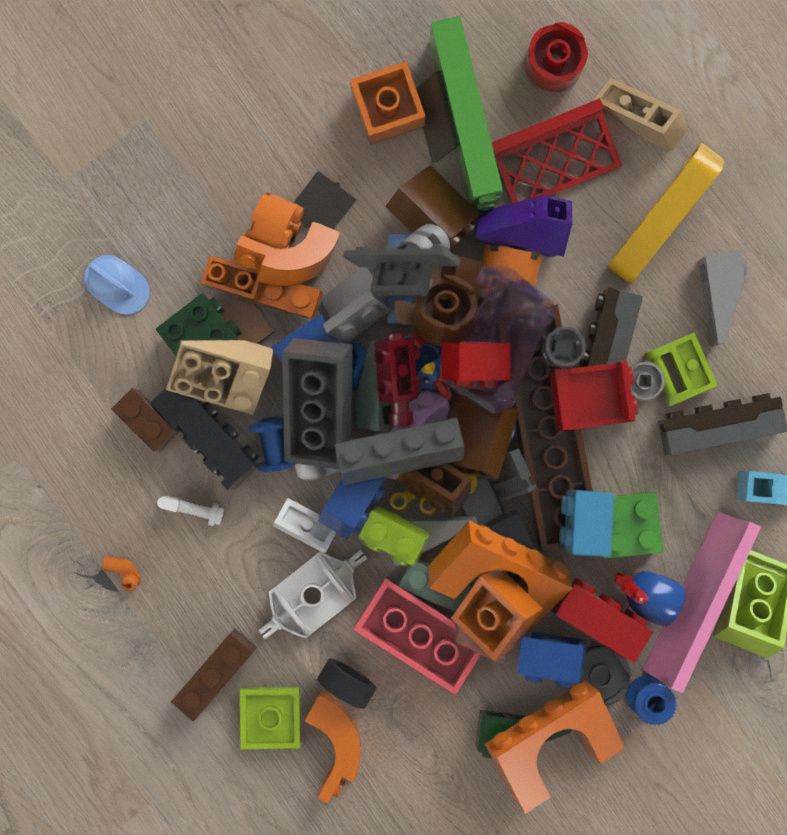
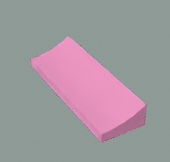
[643,511,761,694]

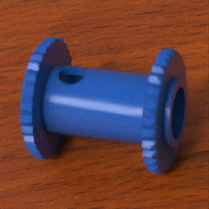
[249,416,296,472]
[626,675,677,725]

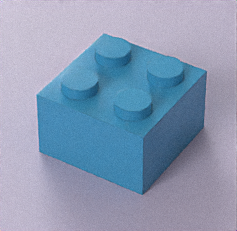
[559,490,614,557]

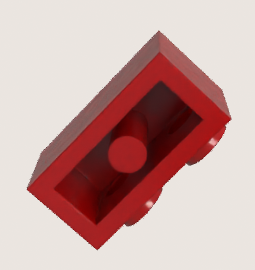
[442,343,511,387]

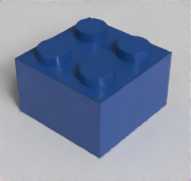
[318,477,386,539]
[517,631,587,687]

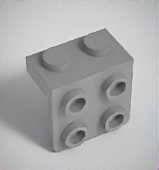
[322,267,392,344]

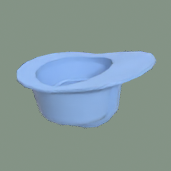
[84,255,150,315]

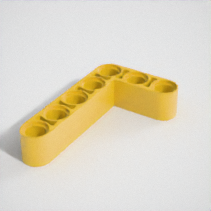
[607,143,724,284]

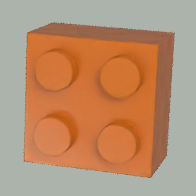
[350,61,426,145]
[451,570,543,661]

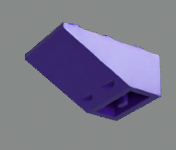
[475,195,573,257]

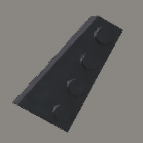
[150,387,260,490]

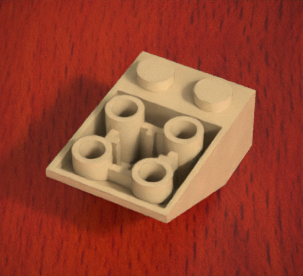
[166,340,273,415]

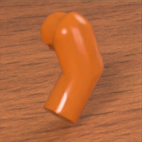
[102,556,141,591]

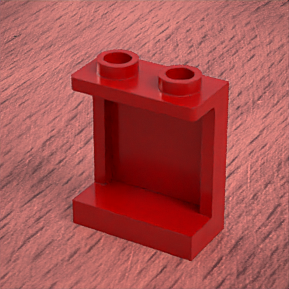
[549,360,638,432]

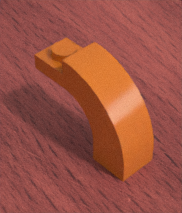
[233,222,340,286]
[305,689,361,804]

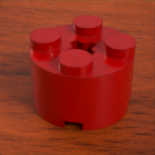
[525,22,588,92]

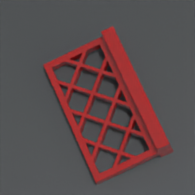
[491,98,622,203]

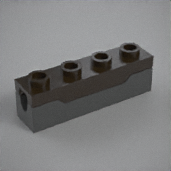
[579,287,643,367]
[658,393,787,455]

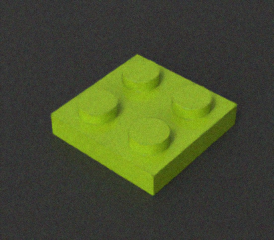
[240,686,301,750]

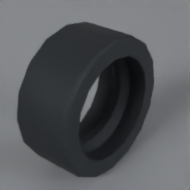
[317,658,376,709]

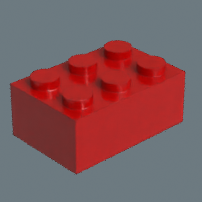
[551,577,653,664]

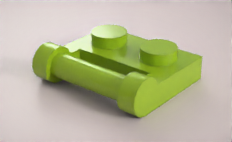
[644,332,718,407]

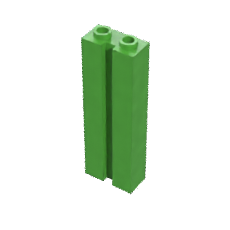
[429,16,503,212]

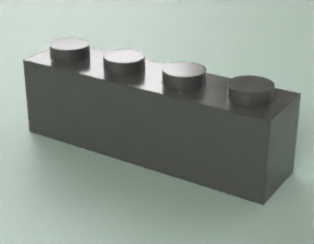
[335,418,464,485]

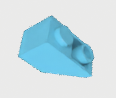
[736,471,787,505]

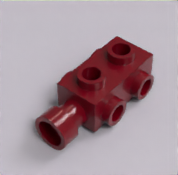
[374,332,421,427]

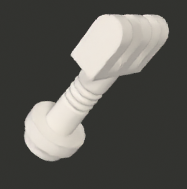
[157,495,225,527]

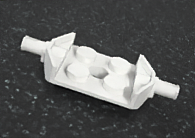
[258,549,368,640]

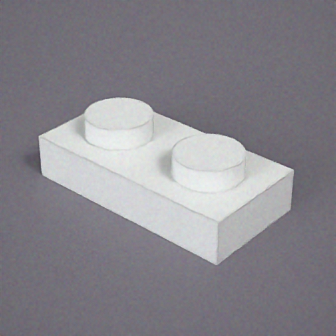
[273,498,336,553]

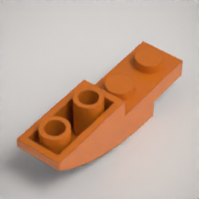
[201,255,324,319]

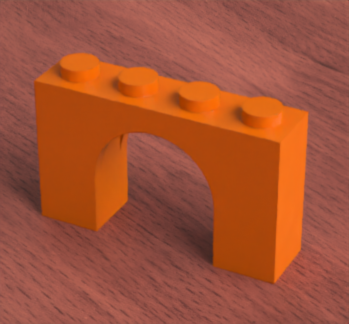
[428,521,572,632]
[485,680,625,814]

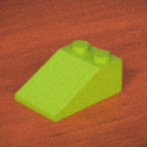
[712,550,787,658]

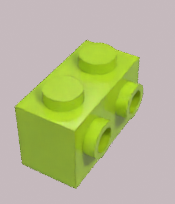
[359,506,432,566]

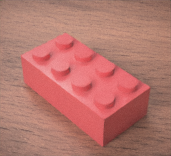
[353,576,484,695]

